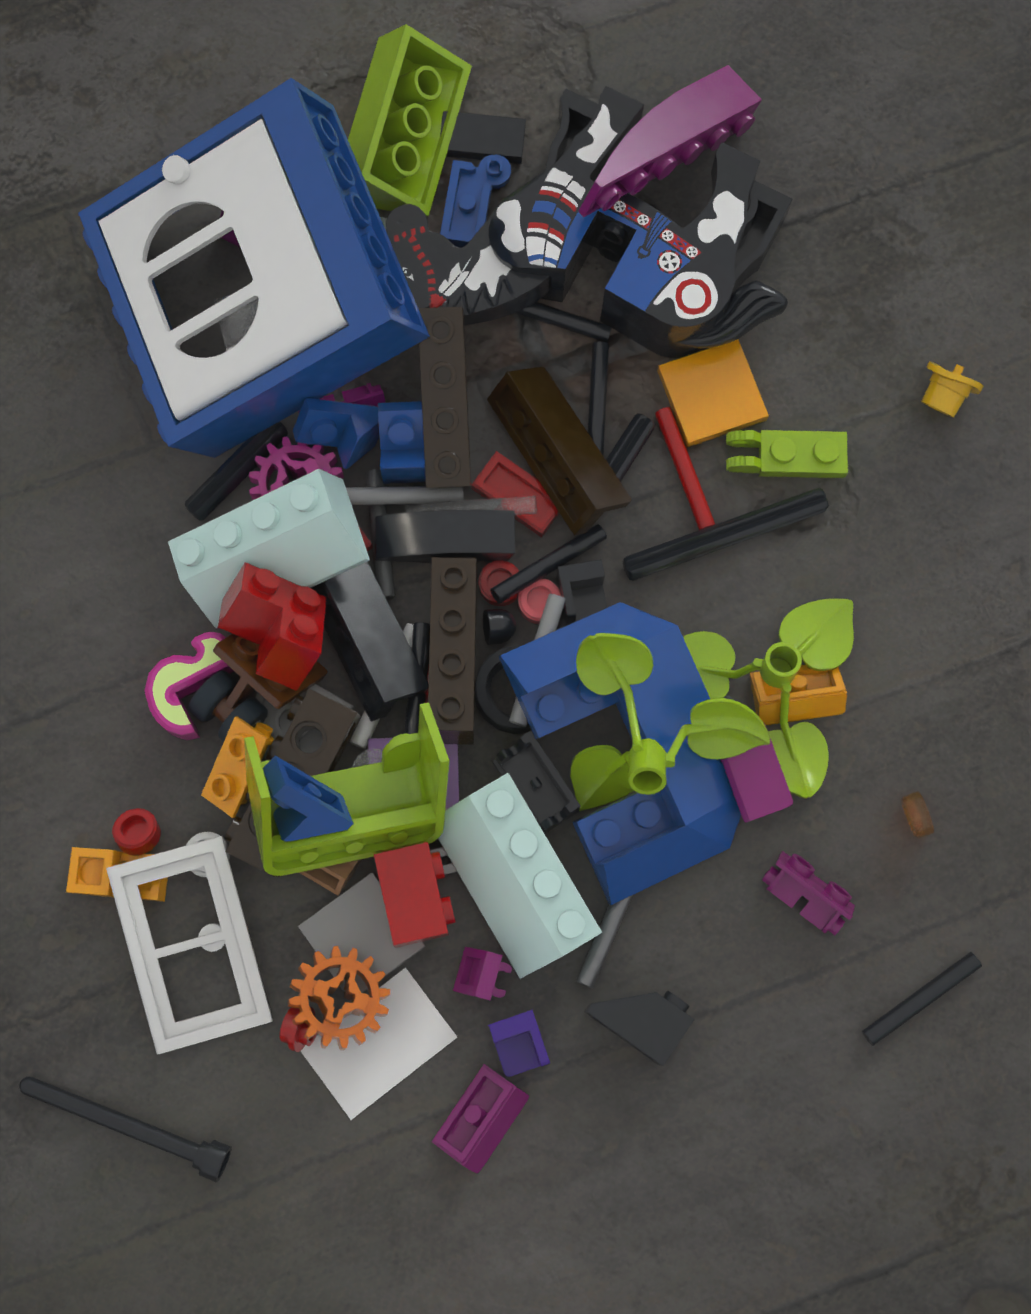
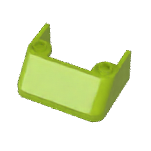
[244,702,450,876]

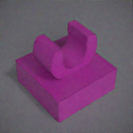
[453,947,512,1001]

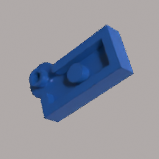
[440,154,511,248]

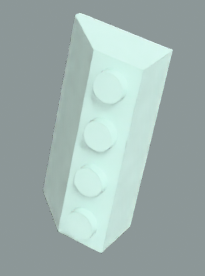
[168,469,370,630]
[438,773,602,979]

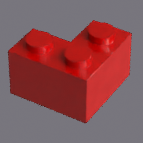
[218,562,326,691]

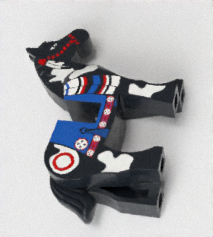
[386,86,793,358]

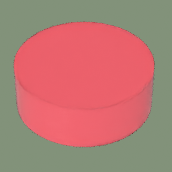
[518,578,561,624]

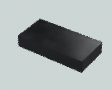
[440,111,526,164]

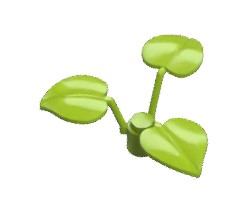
[683,599,854,799]
[570,633,770,811]

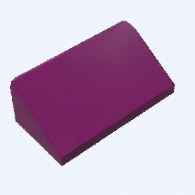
[721,722,793,823]
[431,1064,529,1174]

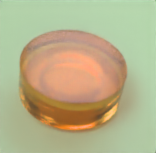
[901,791,934,838]

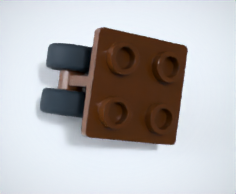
[188,634,328,742]

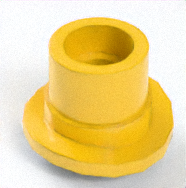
[921,361,984,418]

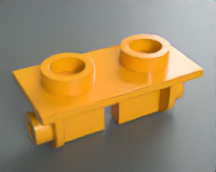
[201,716,274,818]

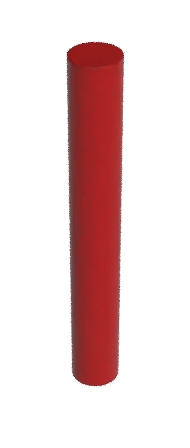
[655,407,715,530]

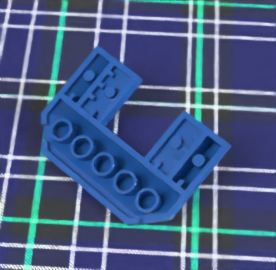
[499,602,741,905]

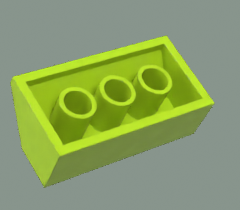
[348,24,472,217]

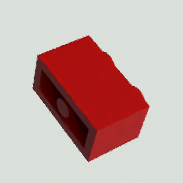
[374,842,456,948]

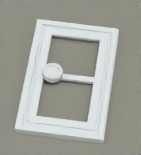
[106,836,273,1055]

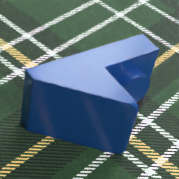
[292,398,379,469]
[378,401,426,484]
[263,756,353,841]

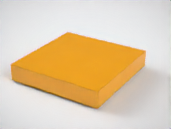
[657,339,769,447]

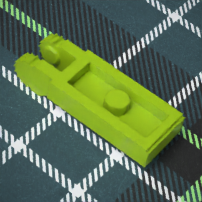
[726,430,848,478]

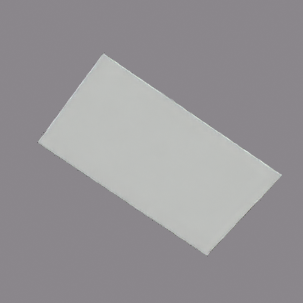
[301,967,457,1120]

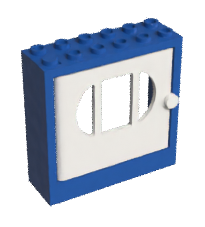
[78,78,430,458]

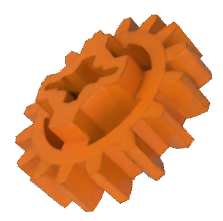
[288,946,390,1050]

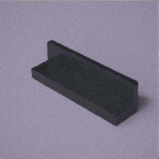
[311,562,429,722]

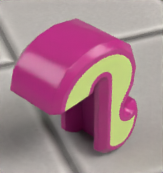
[144,632,234,740]

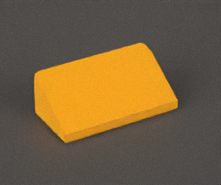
[750,665,847,725]

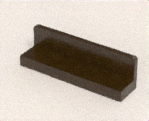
[487,367,632,536]

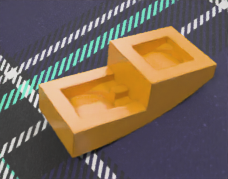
[66,847,168,902]

